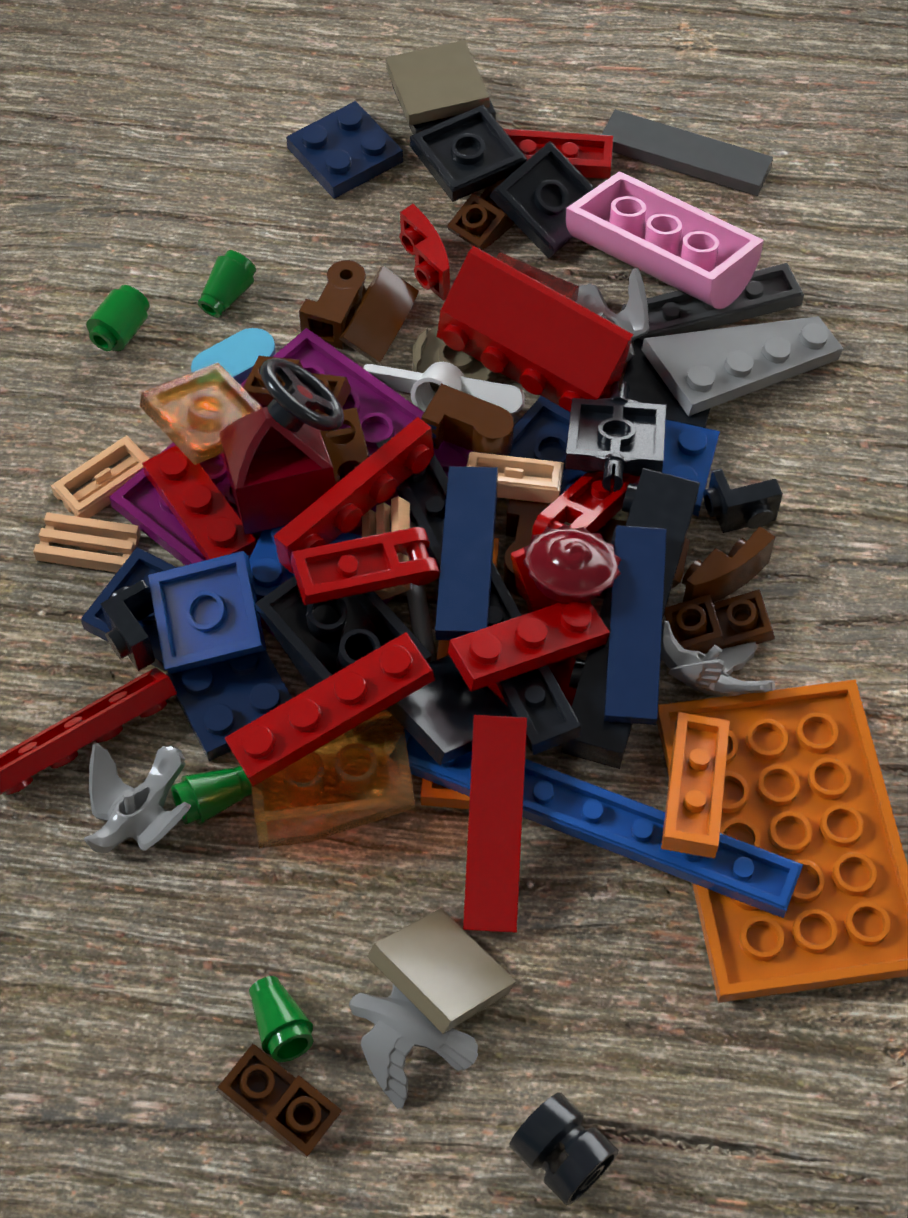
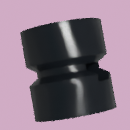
[509,1092,619,1206]

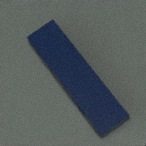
[435,466,498,640]
[604,525,667,725]

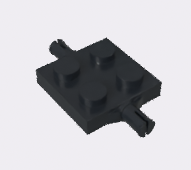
[565,380,666,492]

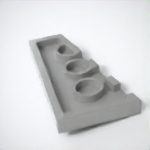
[641,316,843,416]

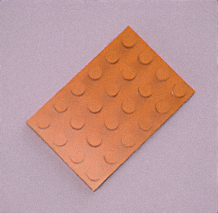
[657,679,908,1003]

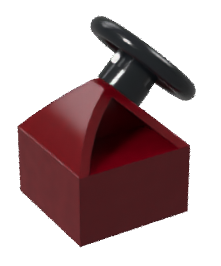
[219,358,344,535]

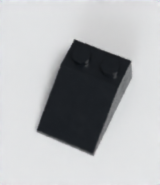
[255,575,432,736]

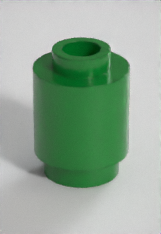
[86,285,150,352]

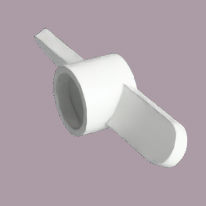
[363,362,525,414]

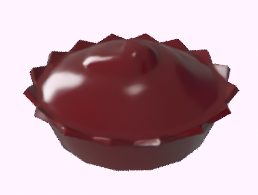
[523,524,621,604]

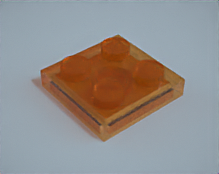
[140,362,262,465]

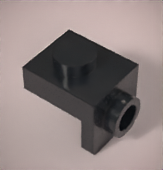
[703,469,783,533]
[101,580,156,671]

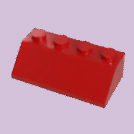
[437,246,634,412]

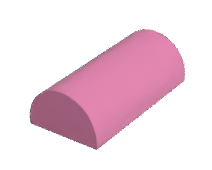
[566,171,764,309]

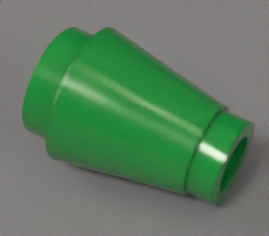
[197,250,256,318]
[171,766,253,825]
[249,976,314,1062]

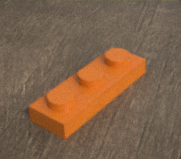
[661,712,730,859]

